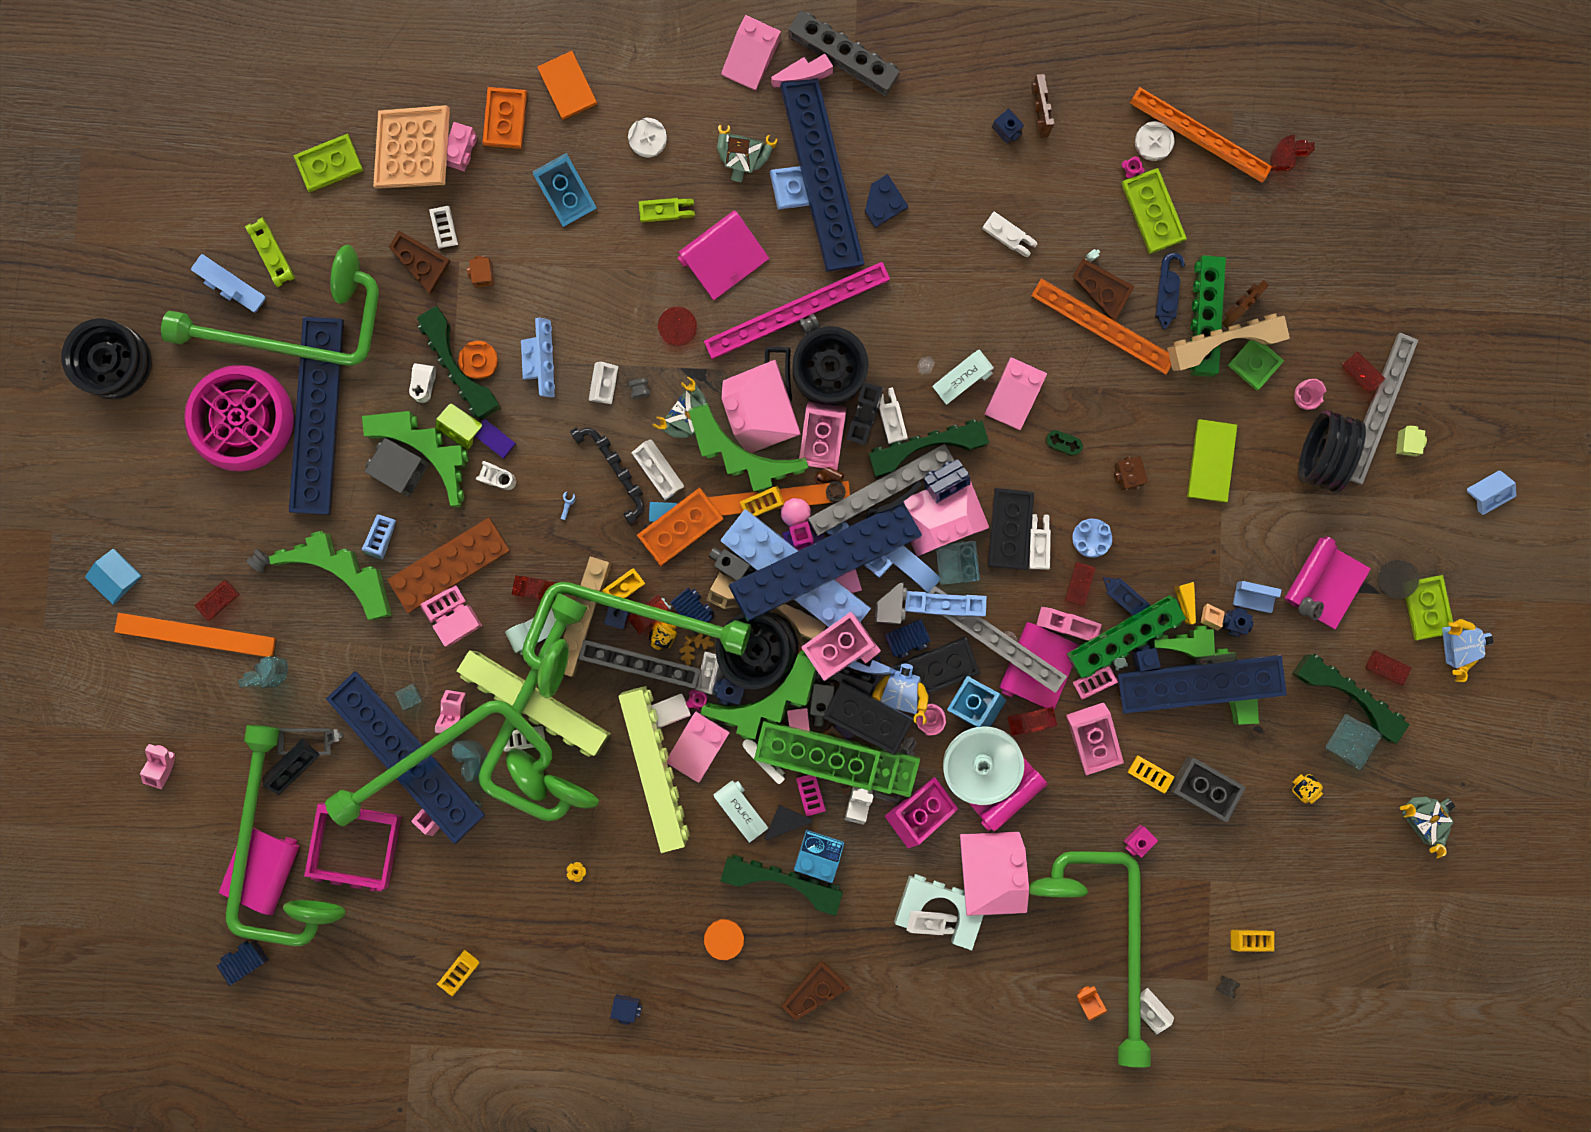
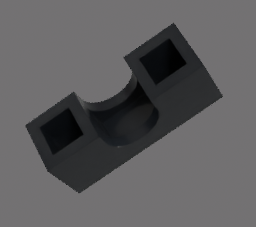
[847,381,885,445]

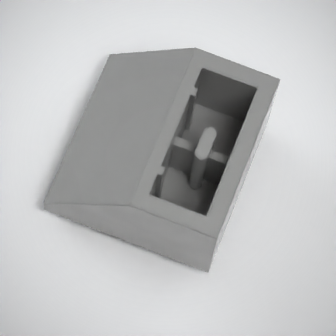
[875,583,907,625]

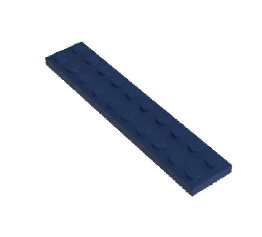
[780,78,865,272]
[289,317,344,515]
[728,502,922,622]
[326,671,486,844]

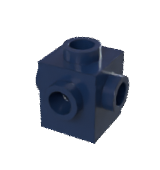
[1222,607,1253,638]
[713,678,745,706]

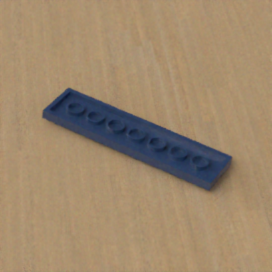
[1118,655,1287,714]

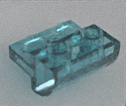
[936,541,980,585]
[238,656,288,688]
[1325,714,1382,770]
[452,740,487,782]

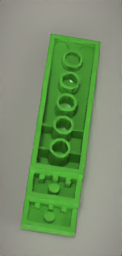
[754,721,920,797]

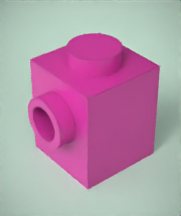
[1123,825,1158,858]

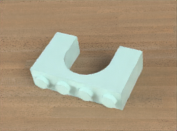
[894,874,983,950]

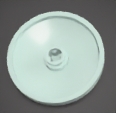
[943,727,1024,805]

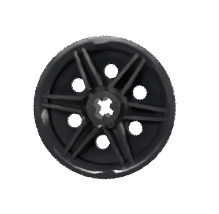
[61,318,152,399]
[792,326,869,406]
[1298,410,1366,493]
[715,611,799,689]

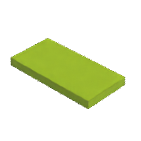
[1121,168,1187,254]
[1187,419,1237,503]

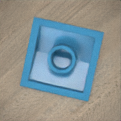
[85,549,142,605]

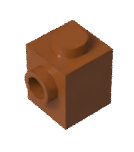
[467,256,495,288]

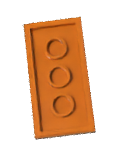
[637,487,724,566]

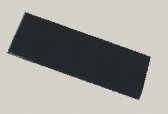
[262,739,320,795]

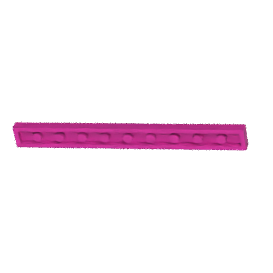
[704,262,890,360]

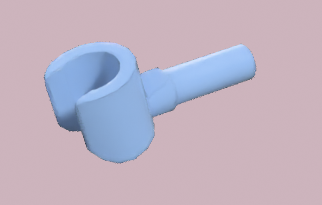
[561,491,576,520]

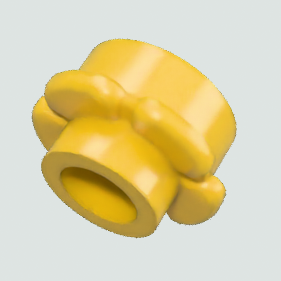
[567,862,586,882]

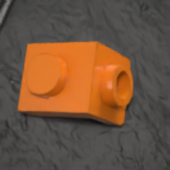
[1077,986,1107,1021]

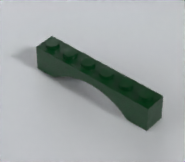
[417,305,502,420]
[868,419,989,478]
[1292,654,1410,744]
[720,854,843,916]

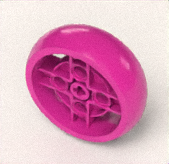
[184,365,294,471]

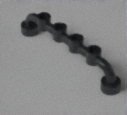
[570,427,644,527]

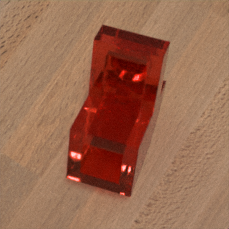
[1270,135,1315,172]
[512,575,556,601]
[627,595,671,635]
[1007,706,1057,736]

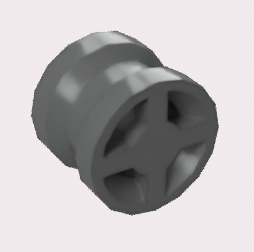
[799,314,820,336]
[628,378,651,399]
[246,549,270,573]
[1299,597,1324,621]

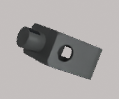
[709,547,756,580]
[810,678,834,726]

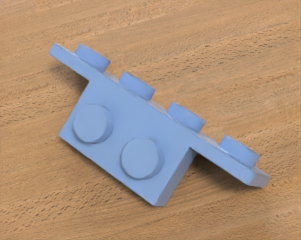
[191,254,266,313]
[521,317,555,398]

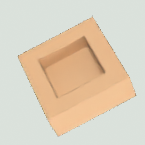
[1201,604,1225,631]

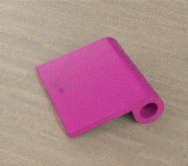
[677,210,770,300]
[1284,536,1371,630]
[999,622,1080,711]
[968,757,1048,832]
[218,828,300,915]

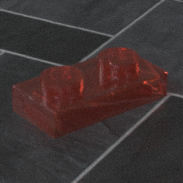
[1342,351,1386,393]
[1064,562,1096,606]
[194,580,240,621]
[1365,651,1412,685]

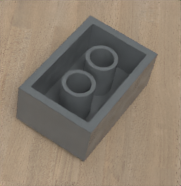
[1168,756,1246,822]

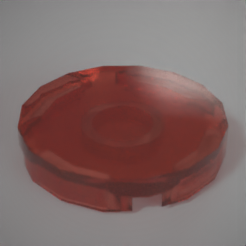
[658,306,697,346]

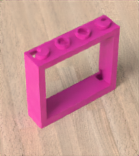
[304,802,402,892]

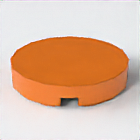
[458,340,498,380]
[704,919,744,960]

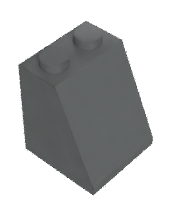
[365,438,430,497]

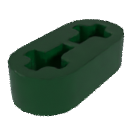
[1045,430,1083,456]

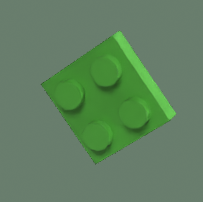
[1227,340,1284,391]

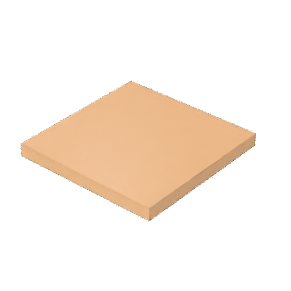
[373,105,450,189]

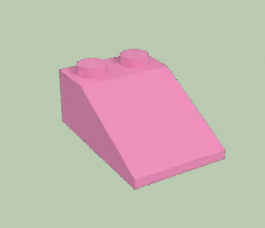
[721,15,781,91]
[984,358,1047,430]
[799,402,847,470]
[801,612,877,681]
[1066,702,1124,775]
[667,711,730,783]

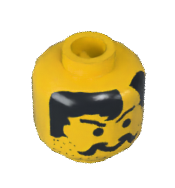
[648,621,677,650]
[1292,774,1323,804]

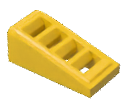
[740,486,785,516]
[1174,582,1196,625]
[1128,755,1174,794]
[1231,930,1274,952]
[437,950,480,997]

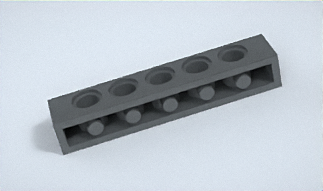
[788,10,900,97]
[579,640,701,689]

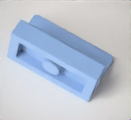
[1467,471,1516,515]
[1233,581,1282,613]

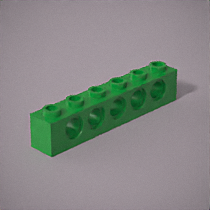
[1188,255,1226,377]
[1066,595,1186,678]

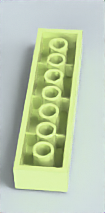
[457,650,611,757]
[619,686,690,853]

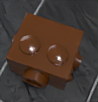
[1114,456,1148,491]

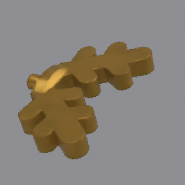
[679,633,714,666]

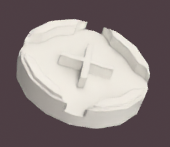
[628,118,667,158]
[1135,121,1175,161]

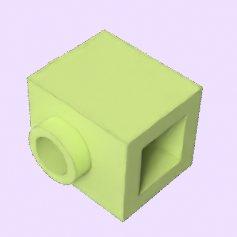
[1396,426,1427,456]

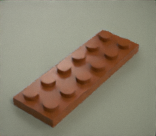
[387,517,510,613]

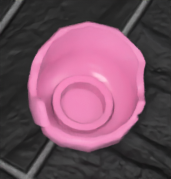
[1294,379,1326,410]
[781,498,811,527]
[917,704,946,736]

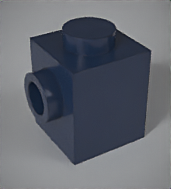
[992,108,1024,144]
[604,607,630,630]
[1131,645,1160,672]
[610,994,642,1025]

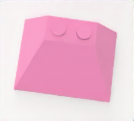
[722,360,801,453]
[904,481,990,557]
[960,832,1029,916]

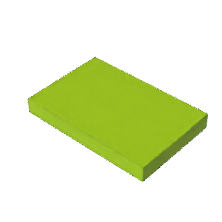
[293,133,364,193]
[1402,575,1453,641]

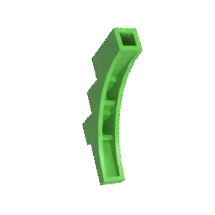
[689,403,809,493]
[362,411,469,508]
[269,531,392,620]
[1150,626,1259,724]
[701,650,817,740]

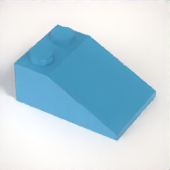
[532,153,597,227]

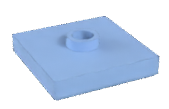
[770,166,810,210]

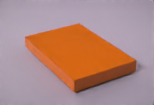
[537,51,597,120]
[482,87,527,149]

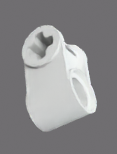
[409,364,436,403]
[476,461,516,490]

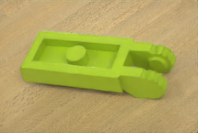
[639,198,695,223]

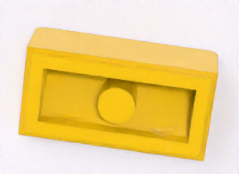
[601,568,645,598]

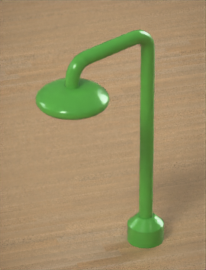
[161,245,379,366]
[522,582,751,698]
[479,593,599,821]
[325,700,552,826]
[226,725,346,946]
[1029,851,1151,1067]

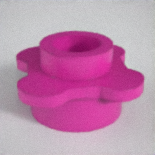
[1122,156,1144,179]
[686,689,707,712]

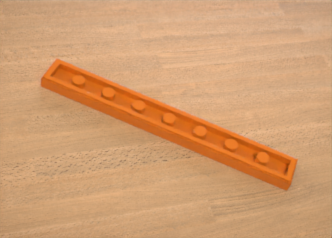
[1130,87,1272,183]
[1031,278,1172,375]
[708,481,850,516]
[114,613,277,658]

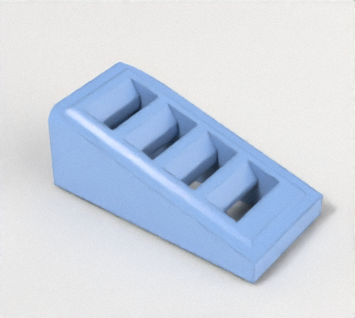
[362,514,396,560]

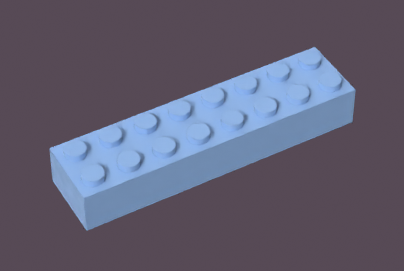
[720,509,871,627]

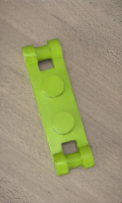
[245,217,295,287]

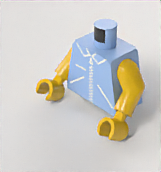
[1442,619,1493,682]
[871,664,929,725]

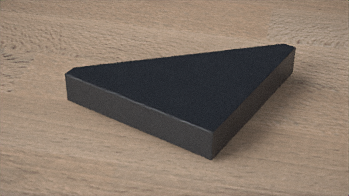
[764,804,813,840]

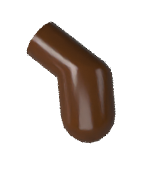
[814,467,845,484]

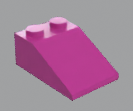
[884,777,958,848]

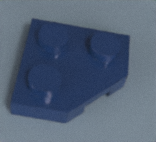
[865,174,908,228]

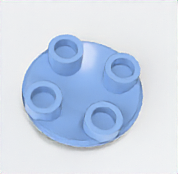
[1073,519,1112,558]

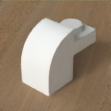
[844,786,873,825]

